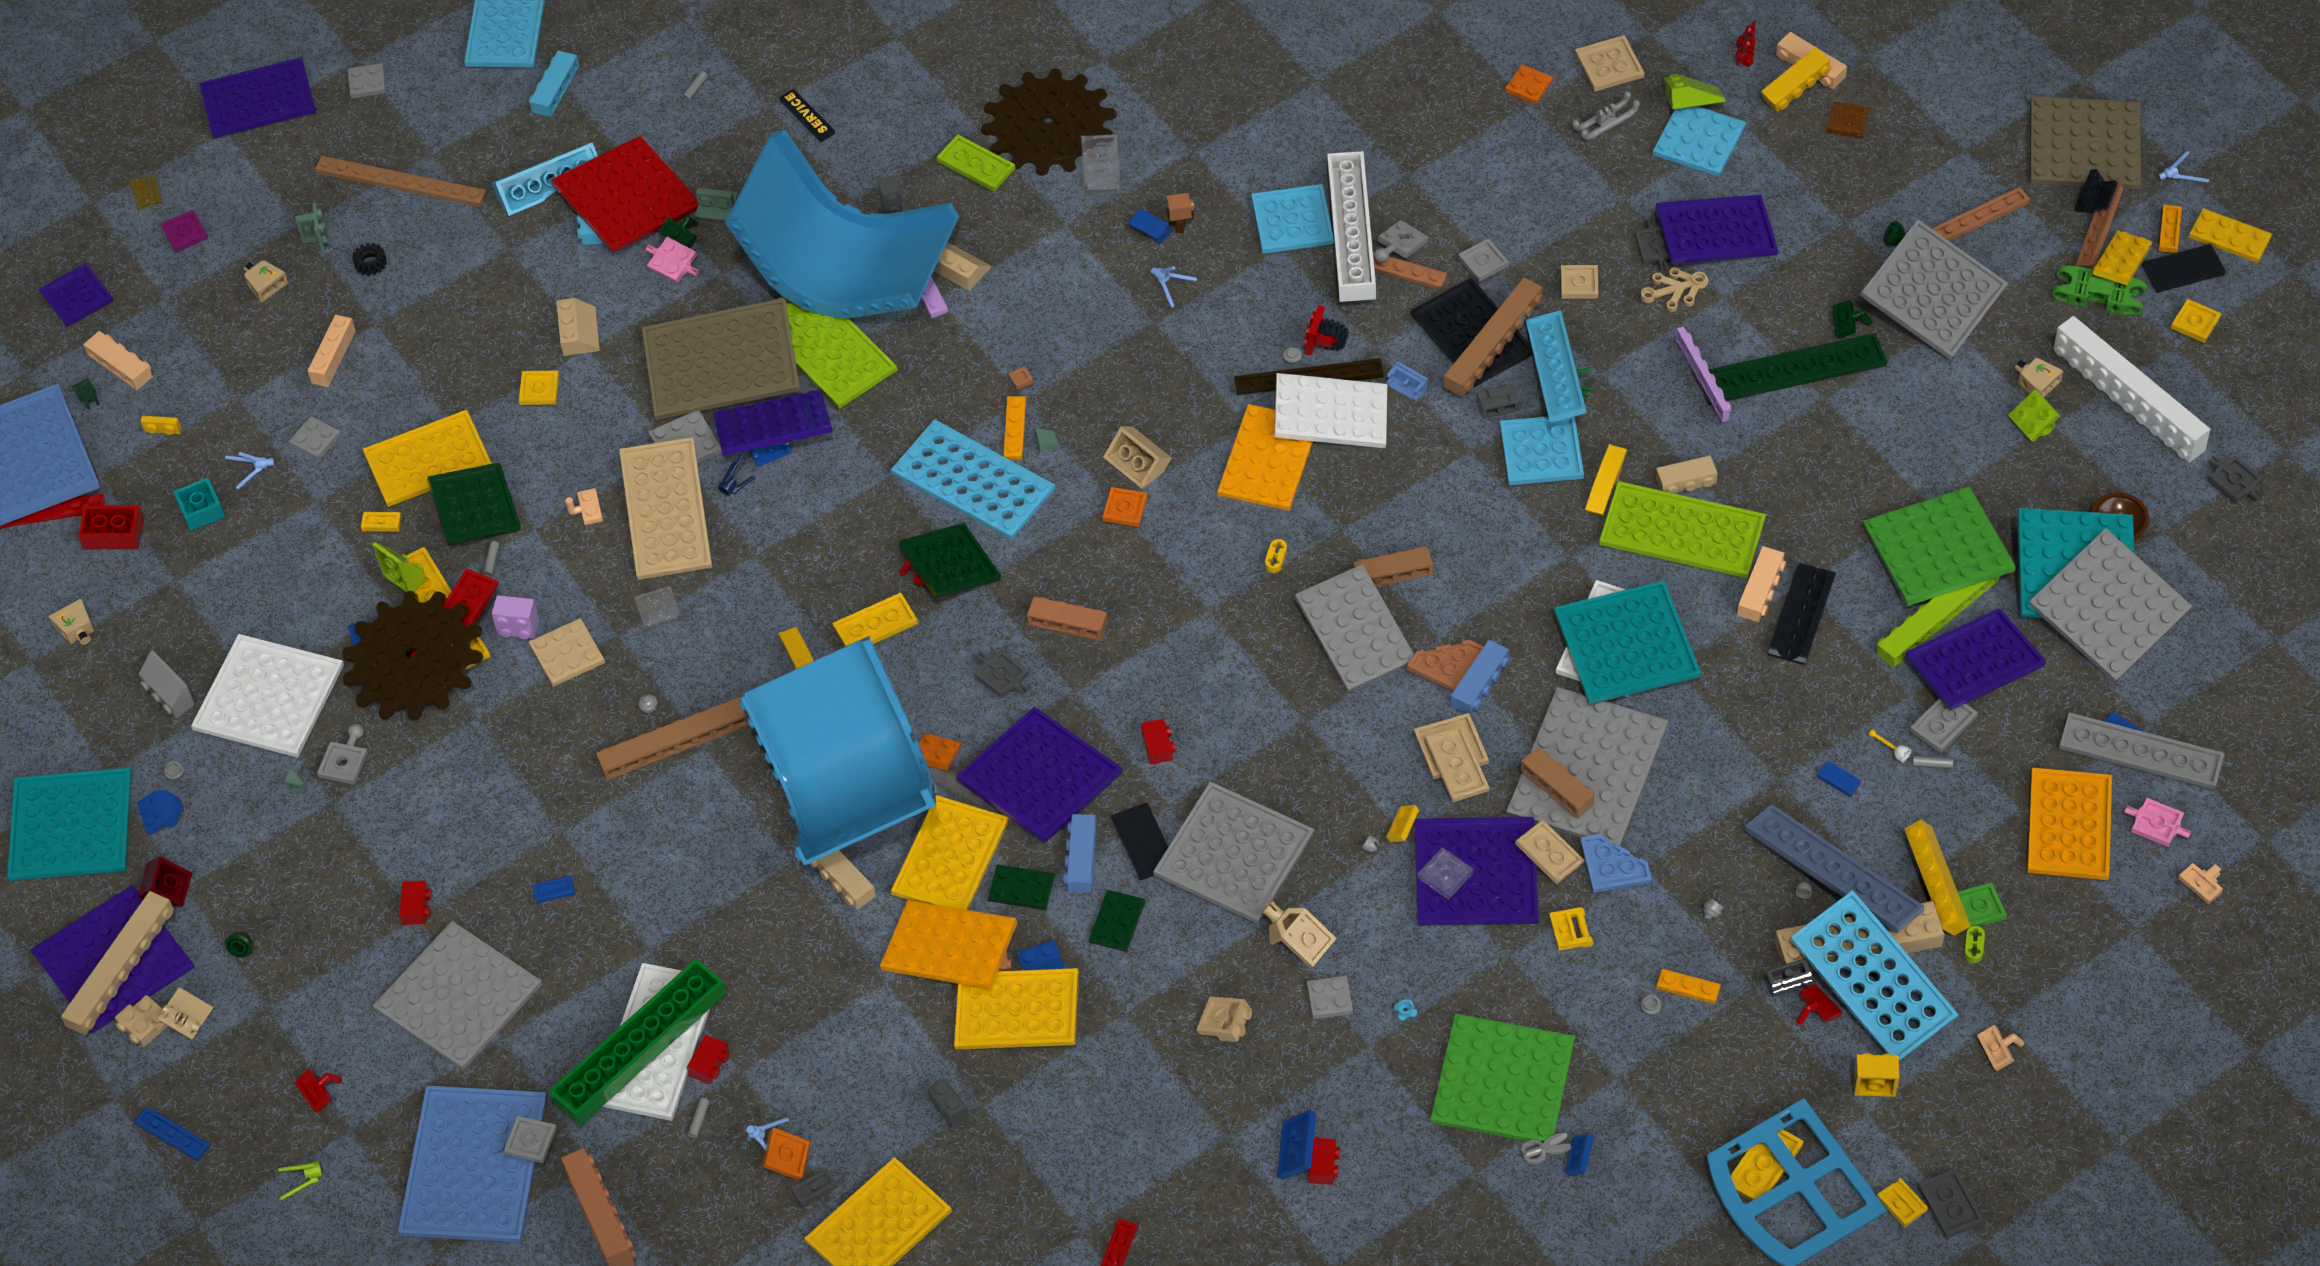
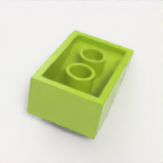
[1664,74,1726,109]
[372,542,425,592]

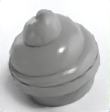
[638,694,658,713]
[1703,898,1723,919]

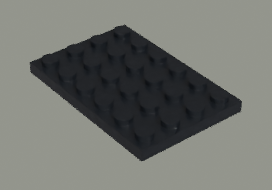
[1411,277,1534,387]

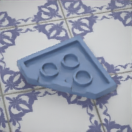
[1580,834,1652,893]

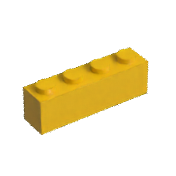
[1761,47,1832,112]

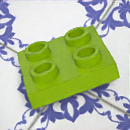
[2008,389,2061,442]

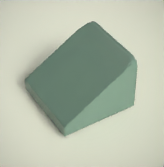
[1035,429,1058,451]
[285,769,307,795]

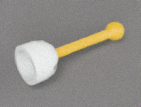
[1868,730,1911,763]

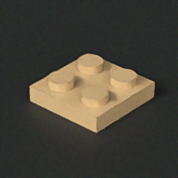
[1561,265,1598,299]

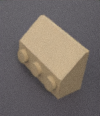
[934,242,991,291]
[556,298,600,356]
[1103,426,1172,489]

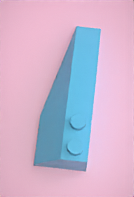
[491,143,598,216]

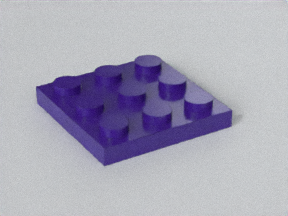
[39,263,113,327]

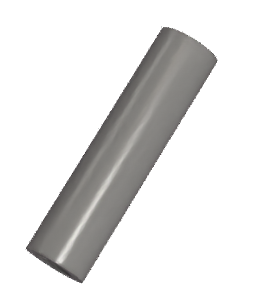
[682,71,708,101]
[483,541,500,577]
[1913,756,1953,769]
[687,1098,710,1138]

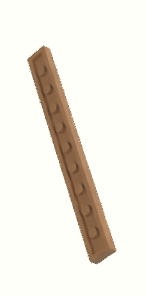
[315,156,487,207]

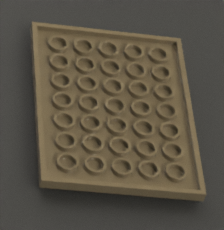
[642,298,801,420]

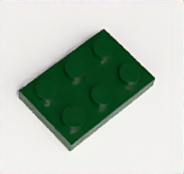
[988,864,1055,910]
[1089,890,1145,952]

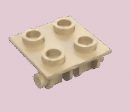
[157,987,214,1040]

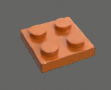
[1505,64,1553,105]
[1102,487,1148,527]
[919,733,961,771]
[762,1128,810,1181]

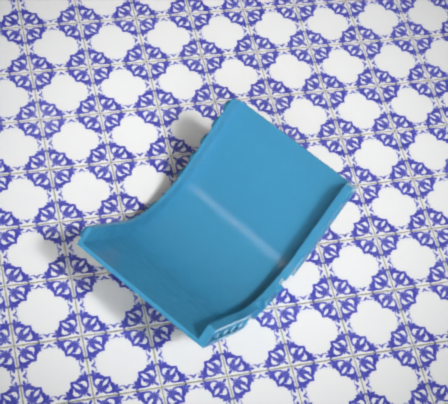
[725,130,959,318]
[739,636,936,866]

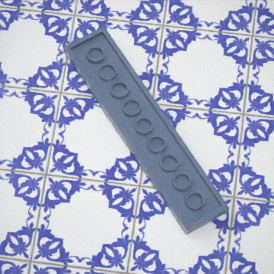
[1745,804,1924,934]

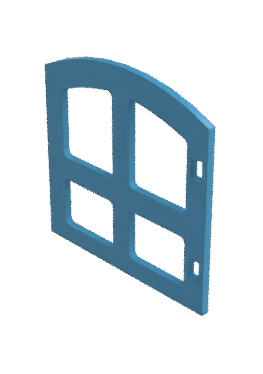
[1707,1099,1887,1266]

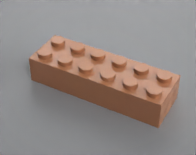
[561,1148,637,1266]

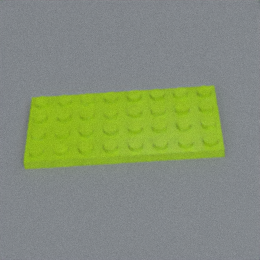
[778,296,898,409]
[1599,481,1766,579]

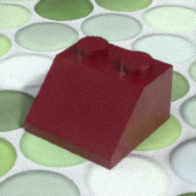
[138,856,192,907]

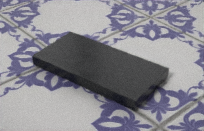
[2142,244,2226,293]
[1111,803,1168,881]

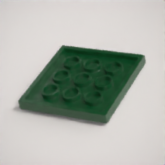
[427,462,521,546]
[898,523,1001,599]

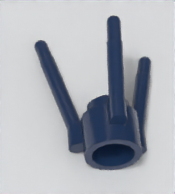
[717,451,755,496]

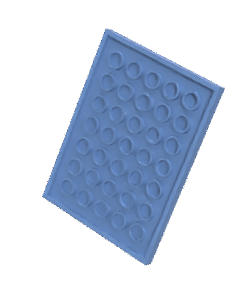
[0,384,101,525]
[398,1086,547,1243]

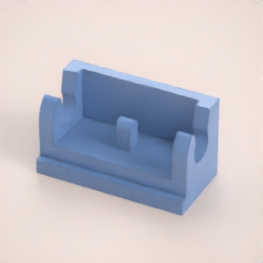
[1386,361,1428,402]

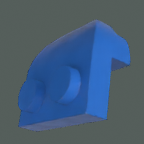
[137,790,183,835]

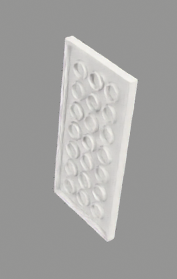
[602,963,710,1121]

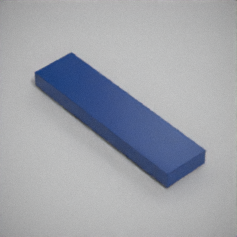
[134,1106,211,1162]

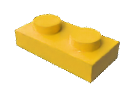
[140,416,182,435]
[361,512,402,532]
[1386,805,1419,842]

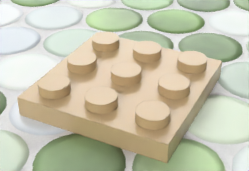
[1575,35,1644,92]
[529,618,605,687]
[1414,713,1489,780]

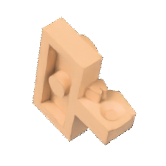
[2178,863,2223,904]

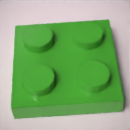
[1958,882,2007,929]

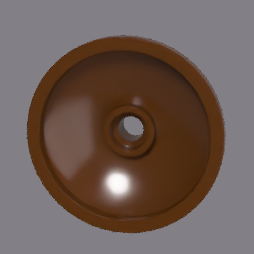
[2091,492,2149,540]

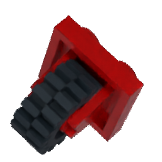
[1303,305,1349,356]

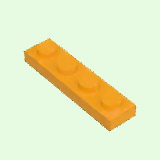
[1004,396,1026,460]

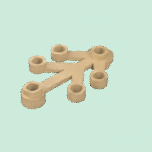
[1641,268,1708,312]

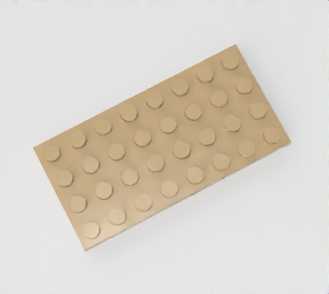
[619,437,712,580]

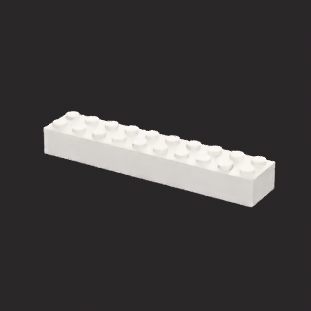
[1328,151,1376,302]
[2053,316,2211,463]

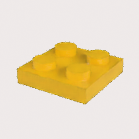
[2171,299,2222,343]
[519,371,559,405]

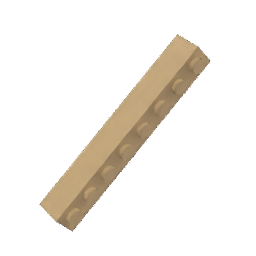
[61,891,174,1035]

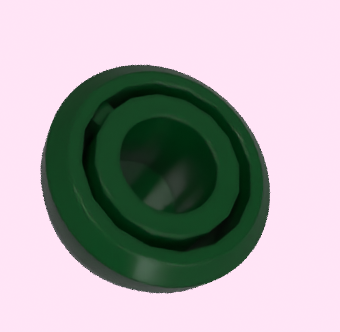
[1884,221,1907,246]
[225,932,253,958]

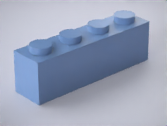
[1450,640,1510,715]
[1064,814,1097,892]

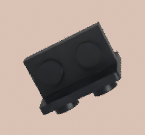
[2074,169,2118,212]

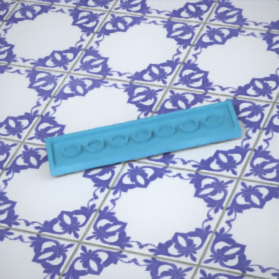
[1526,310,1587,423]

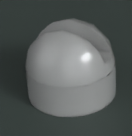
[1362,835,1379,852]
[1796,881,1812,899]

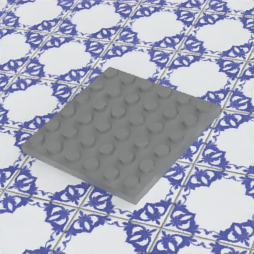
[1860,220,2008,360]
[2028,529,2192,682]
[1153,782,1314,924]
[373,921,542,1071]

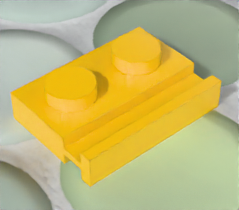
[1877,1178,1928,1228]

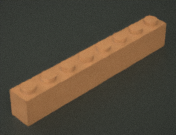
[1444,278,1544,397]
[596,697,750,781]

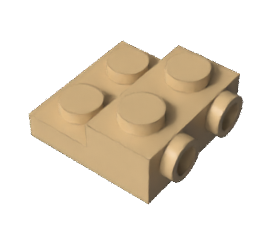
[114,995,168,1047]
[1197,996,1252,1042]

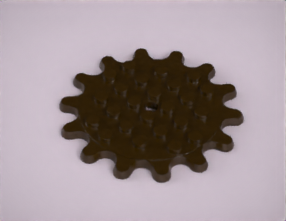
[981,68,1117,176]
[342,591,483,721]

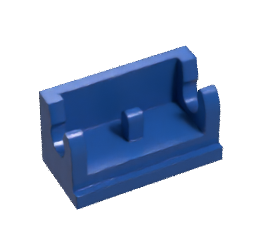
[1129,208,1172,244]
[749,442,792,467]

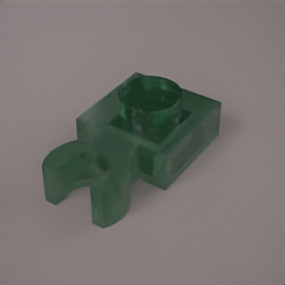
[71,378,99,410]

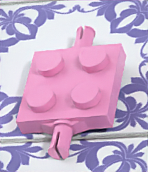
[646,237,699,283]
[2124,798,2192,847]

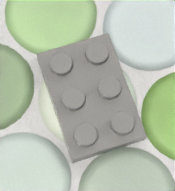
[1910,698,1978,753]

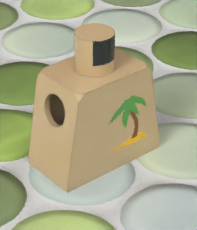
[244,260,288,303]
[2015,358,2063,397]
[49,599,94,645]

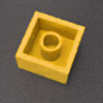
[1854,1053,1899,1097]

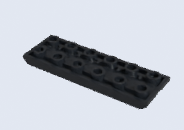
[1768,562,1836,665]

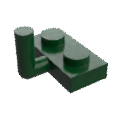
[658,215,698,248]
[1833,300,1872,339]

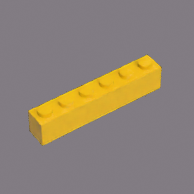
[1904,819,1971,936]

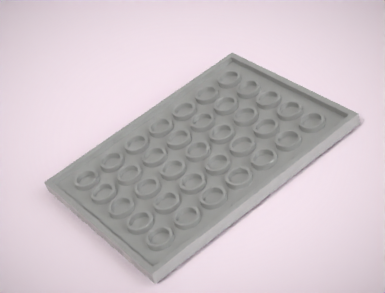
[1506,687,1669,846]

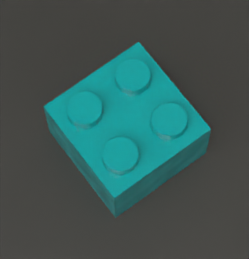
[173,477,225,531]

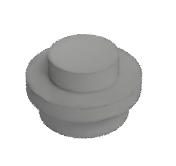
[1283,347,1302,364]
[164,761,184,780]
[1641,995,1661,1015]

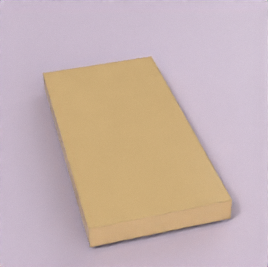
[1425,725,1490,803]

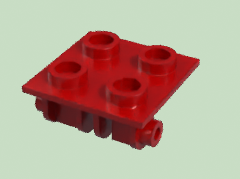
[1735,20,1756,67]

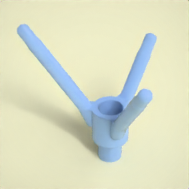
[2158,151,2209,182]
[1151,266,1197,307]
[225,452,274,489]
[746,1118,789,1151]

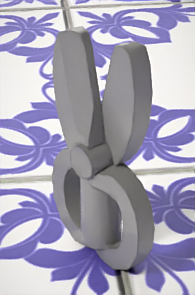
[1521,1133,1571,1165]

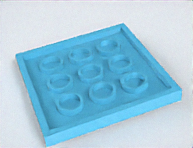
[1653,106,1746,177]
[1251,184,1334,254]
[1500,416,1584,485]

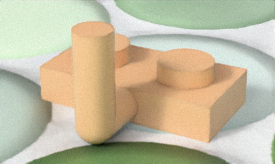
[565,488,603,525]
[1977,1025,2024,1071]

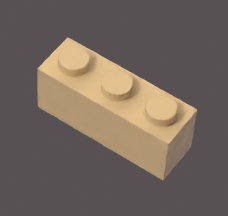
[1656,455,1718,494]

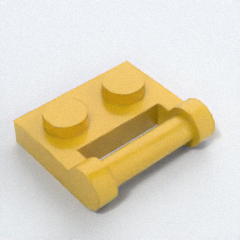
[1549,907,1594,951]

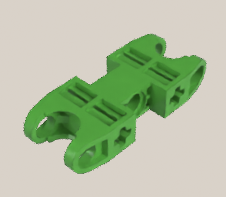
[2052,266,2147,315]

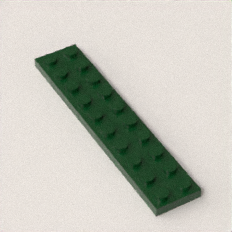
[1700,333,1887,405]

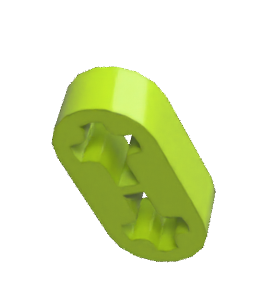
[1964,926,1985,963]

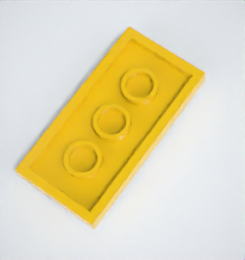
[2189,208,2272,263]
[2093,231,2153,286]
[832,593,918,647]
[1731,1130,1804,1201]

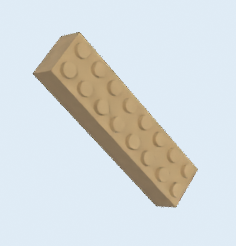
[1775,901,1944,972]

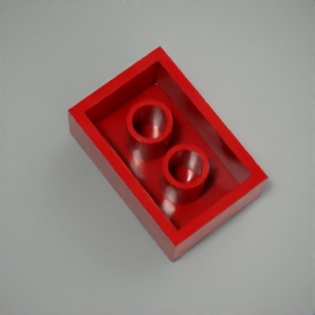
[78,505,144,549]

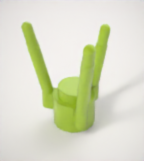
[278,1160,322,1200]

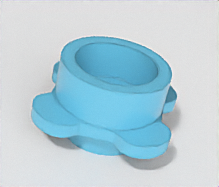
[1394,999,1417,1021]

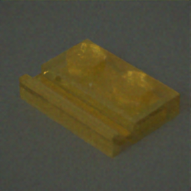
[129,174,164,210]

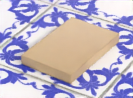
[1515,820,1585,885]

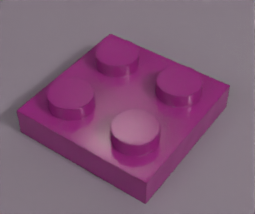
[161,210,208,252]

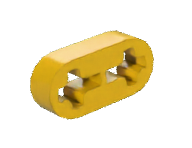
[1265,539,1287,573]

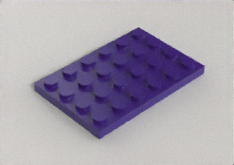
[199,57,316,138]
[1655,194,1778,264]
[713,390,833,455]
[1905,608,2046,711]

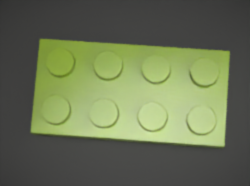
[936,134,1015,192]

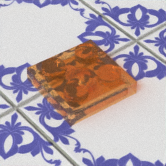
[1827,101,1870,139]

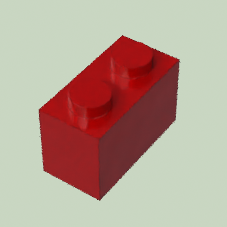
[1141,718,1176,765]
[399,881,432,925]
[686,1034,730,1085]
[1308,1138,1340,1185]

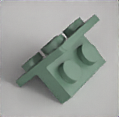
[695,188,738,221]
[295,202,328,251]

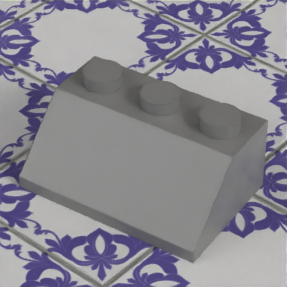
[139,650,194,718]

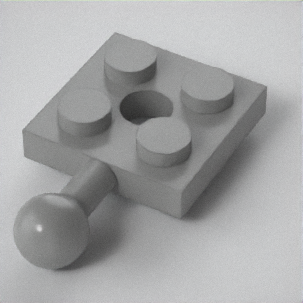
[1374,220,1429,263]
[317,724,368,785]

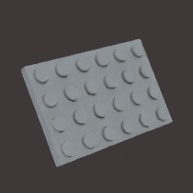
[1294,564,1414,692]

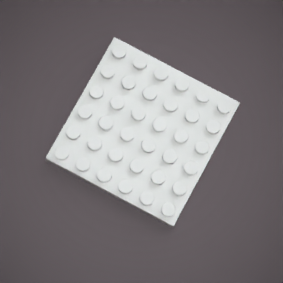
[191,634,344,758]

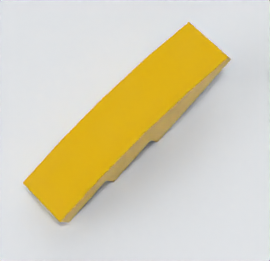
[1585,444,1627,516]
[778,627,814,670]

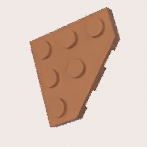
[1407,640,1484,692]

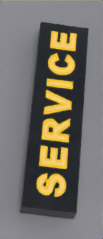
[779,89,835,142]

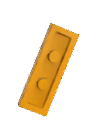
[2158,204,2182,253]
[1656,969,1721,1004]

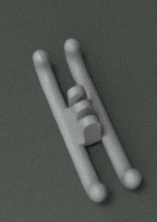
[1572,91,1640,140]

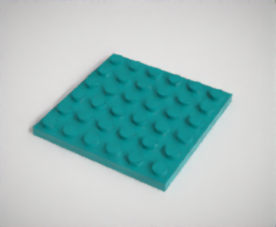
[2017,508,2134,618]
[1554,581,1701,705]
[7,768,132,881]

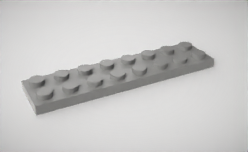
[2059,712,2225,790]

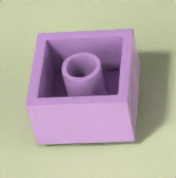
[492,595,540,639]

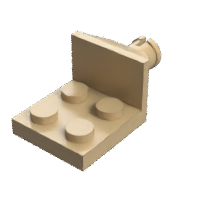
[1262,900,1337,968]

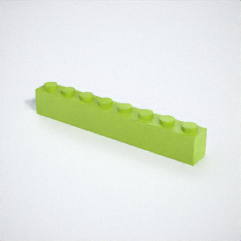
[1876,576,2000,668]

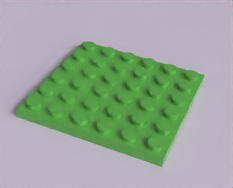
[1863,486,2016,606]
[1431,1014,1575,1143]

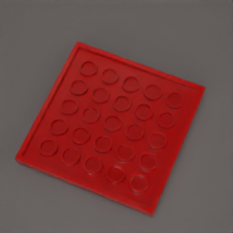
[551,136,699,253]

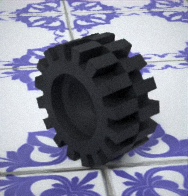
[352,243,387,276]

